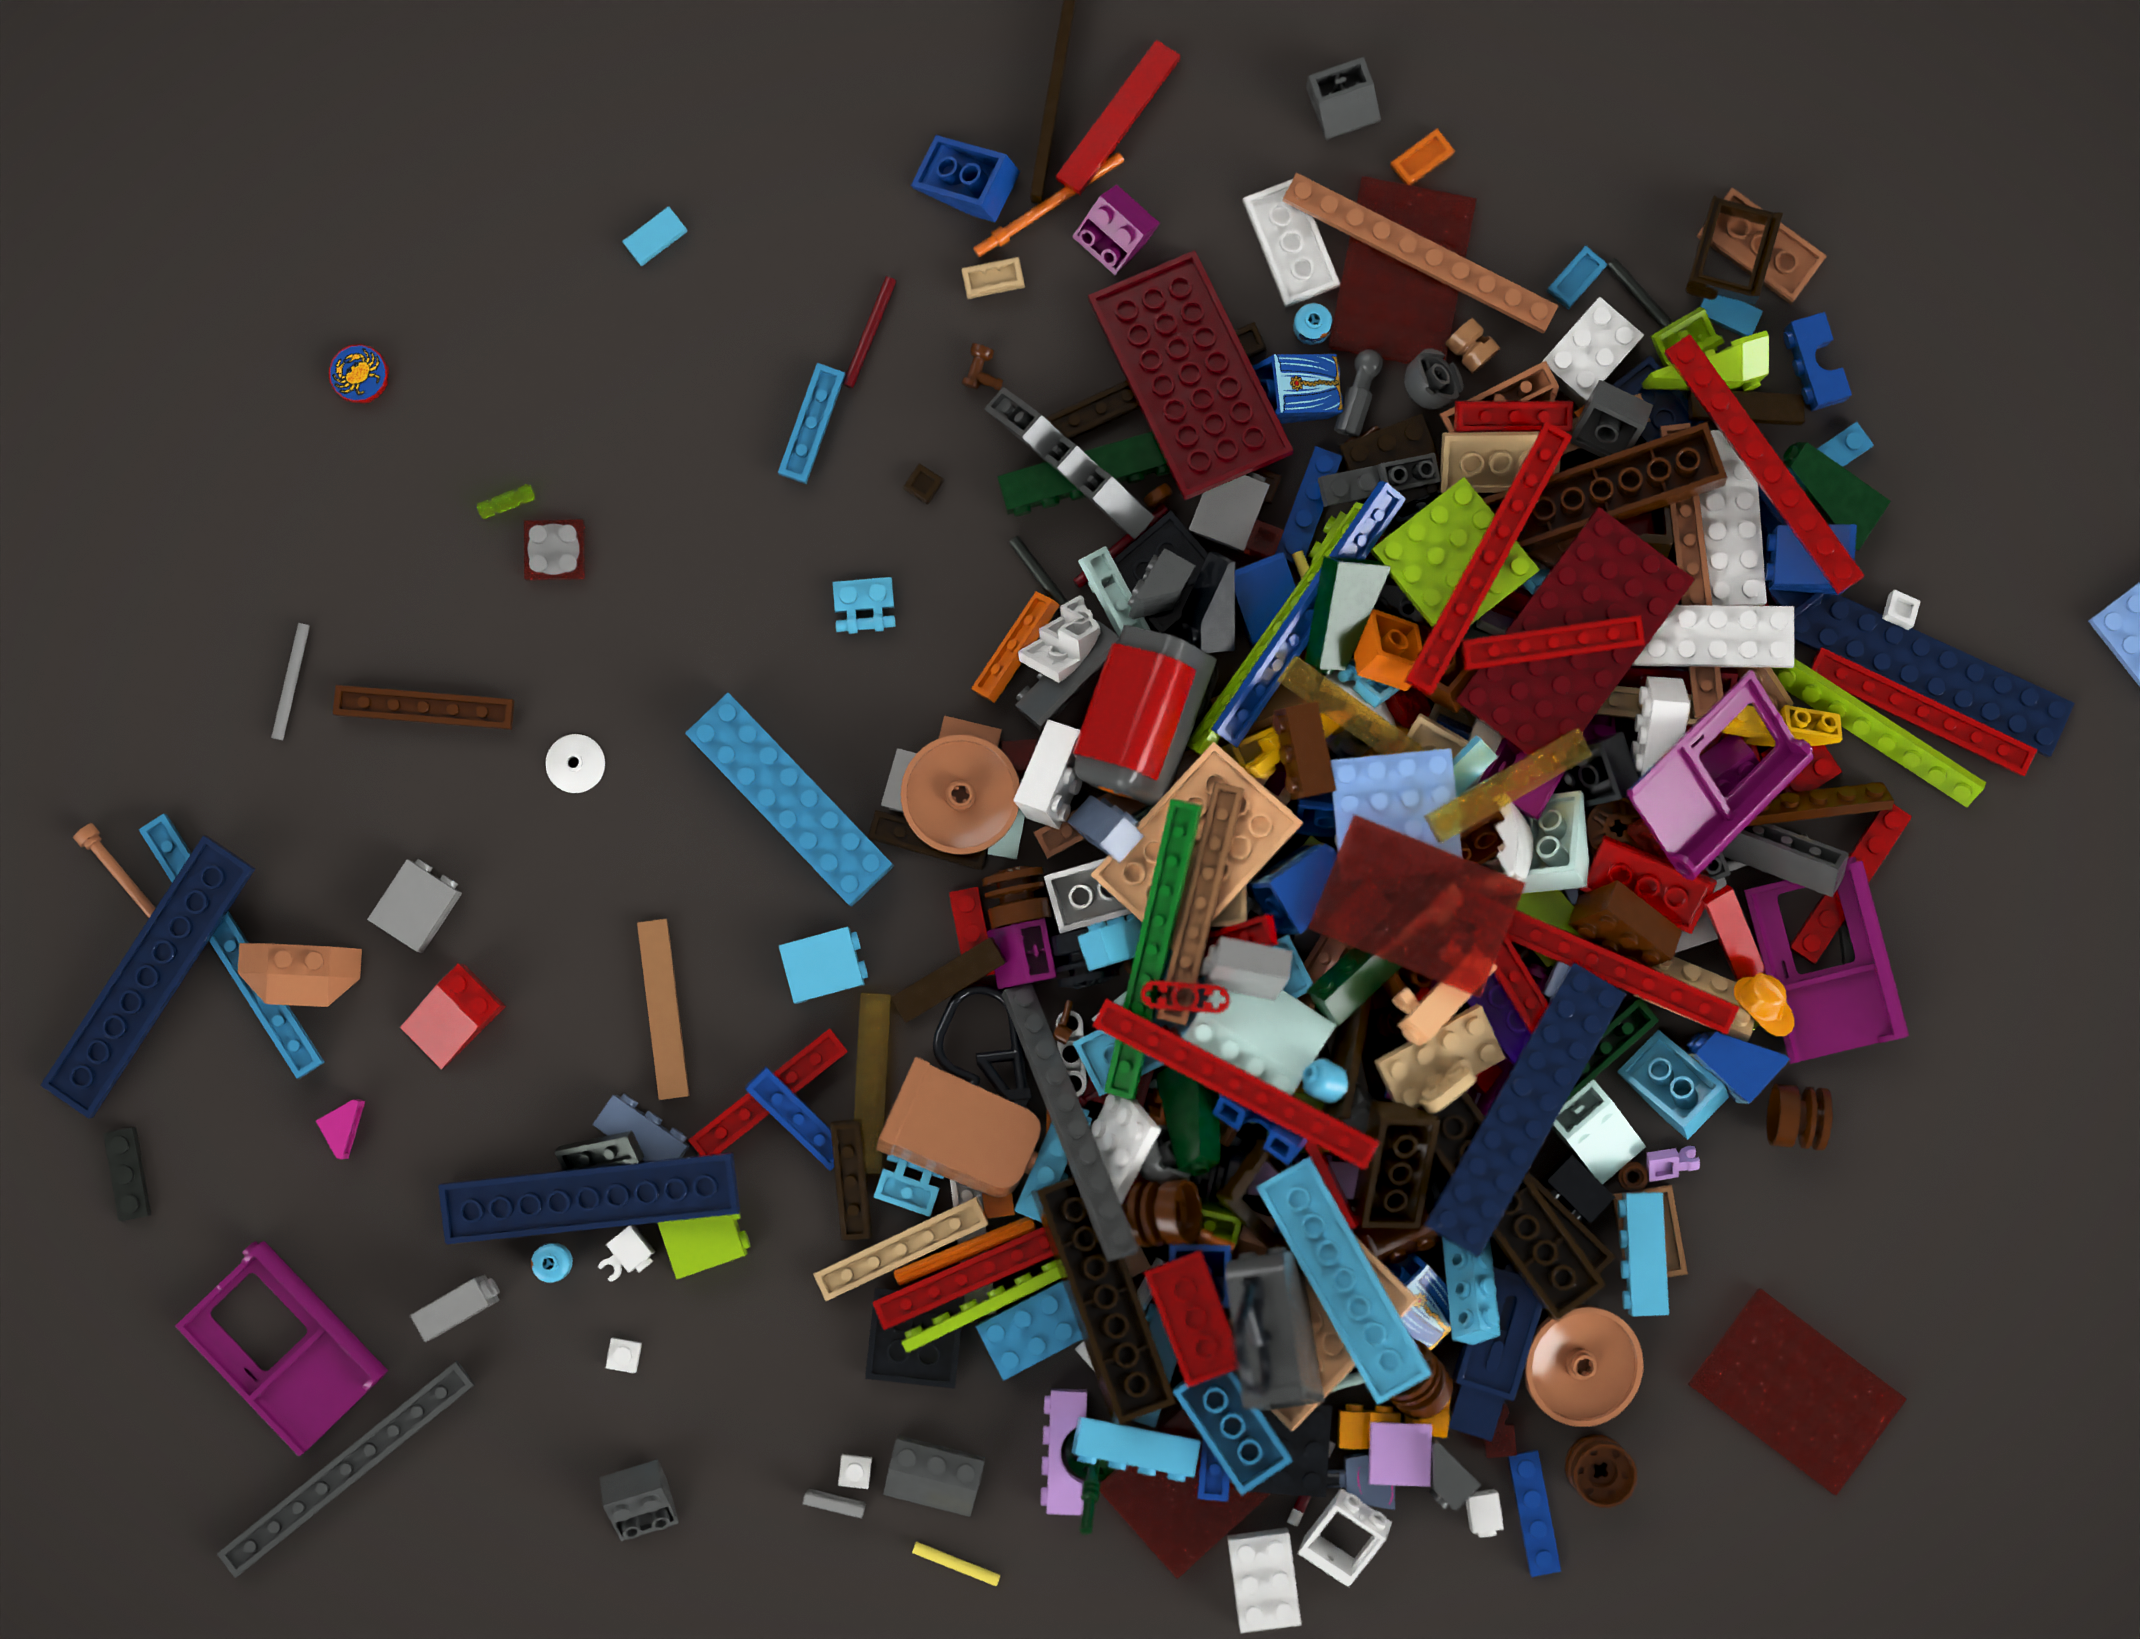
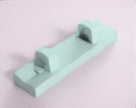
[1078,546,1151,637]

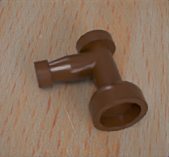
[962,343,1003,391]

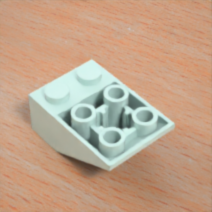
[1551,1079,1646,1185]

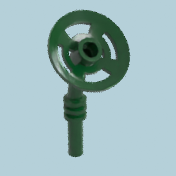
[1065,1428,1120,1534]

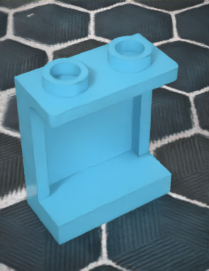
[778,927,869,1004]

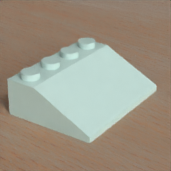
[1461,791,1589,897]
[1183,990,1336,1095]

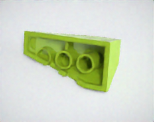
[1641,330,1769,392]

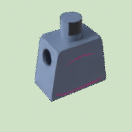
[1327,1451,1395,1509]

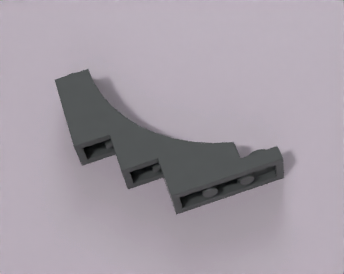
[984,387,1154,539]

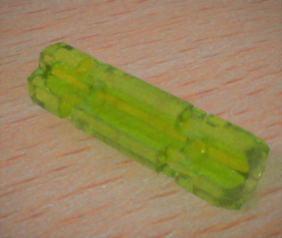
[477,484,535,519]

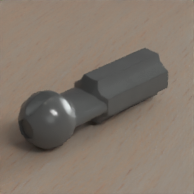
[1334,349,1383,437]

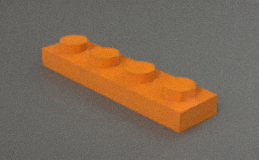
[971,591,1060,703]

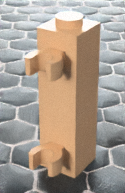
[1392,940,1498,1047]

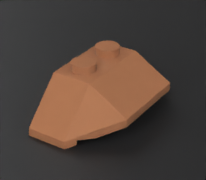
[1440,360,1559,432]
[238,943,362,1007]

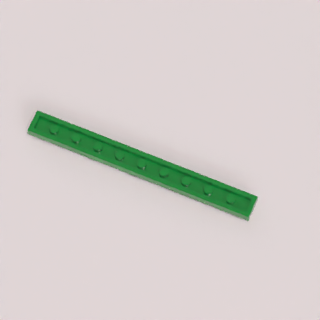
[1104,798,1203,1100]

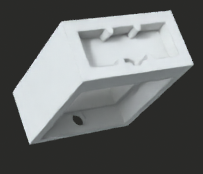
[1298,1489,1392,1587]

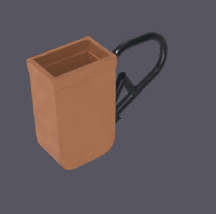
[876,984,1041,1198]

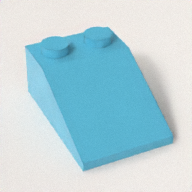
[1617,1030,1729,1140]

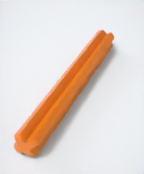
[894,1216,1036,1285]

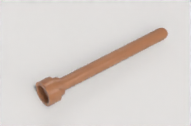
[73,823,156,918]

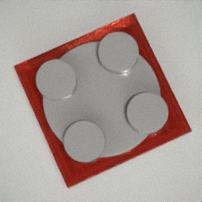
[524,519,585,580]

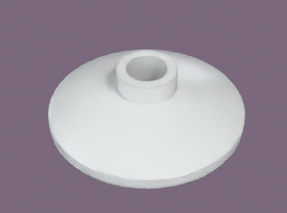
[546,734,605,793]

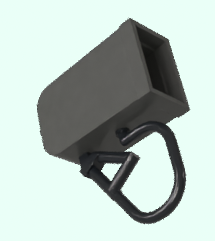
[1226,1247,1325,1411]

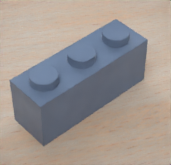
[1067,795,1144,863]
[592,1093,691,1162]

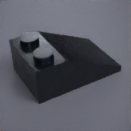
[1178,551,1235,653]
[1553,732,1639,807]

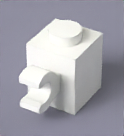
[598,1225,656,1281]

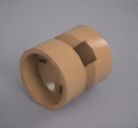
[1445,318,1501,374]

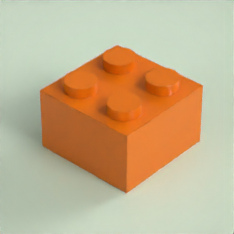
[1353,609,1423,691]

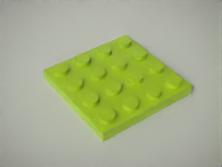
[1370,477,1540,628]

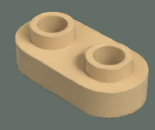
[1420,1065,1476,1114]

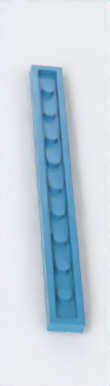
[138,813,325,1079]

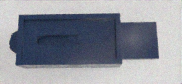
[1448,1261,1542,1441]

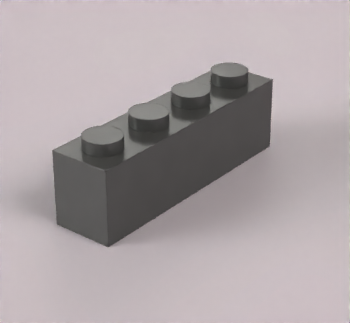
[1722,824,1849,897]

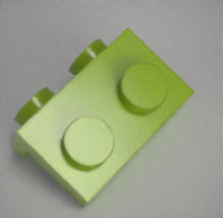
[1650,307,1724,367]

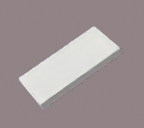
[1243,179,1340,307]

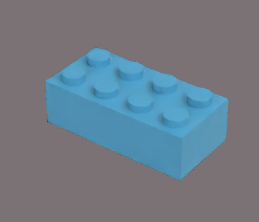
[975,1279,1083,1381]
[1173,1371,1293,1495]

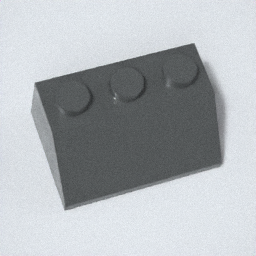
[883,1435,985,1517]

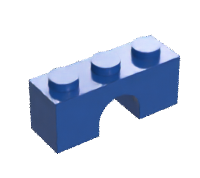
[1783,312,1852,411]
[1213,1094,1308,1165]

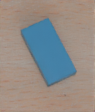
[1546,245,1608,310]
[1700,295,1763,337]

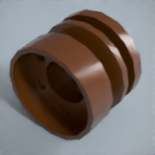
[1585,798,1649,858]
[982,866,1053,929]
[1766,1084,1833,1151]
[1127,1179,1202,1247]
[1389,1339,1453,1420]
[1565,1434,1637,1508]

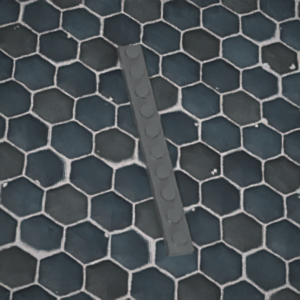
[1002,983,1139,1261]
[217,1361,476,1578]

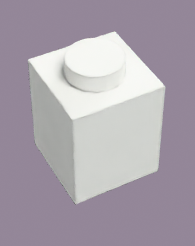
[1466,1489,1504,1537]

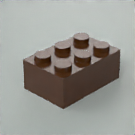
[1568,880,1682,967]

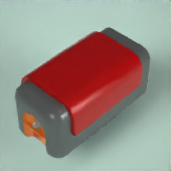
[1073,625,1218,806]

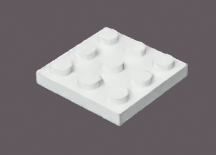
[1091,1094,1161,1204]

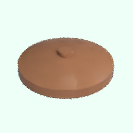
[901,735,1020,855]
[1523,1305,1643,1427]

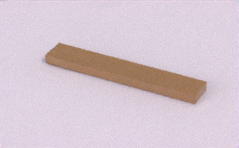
[637,919,690,1100]

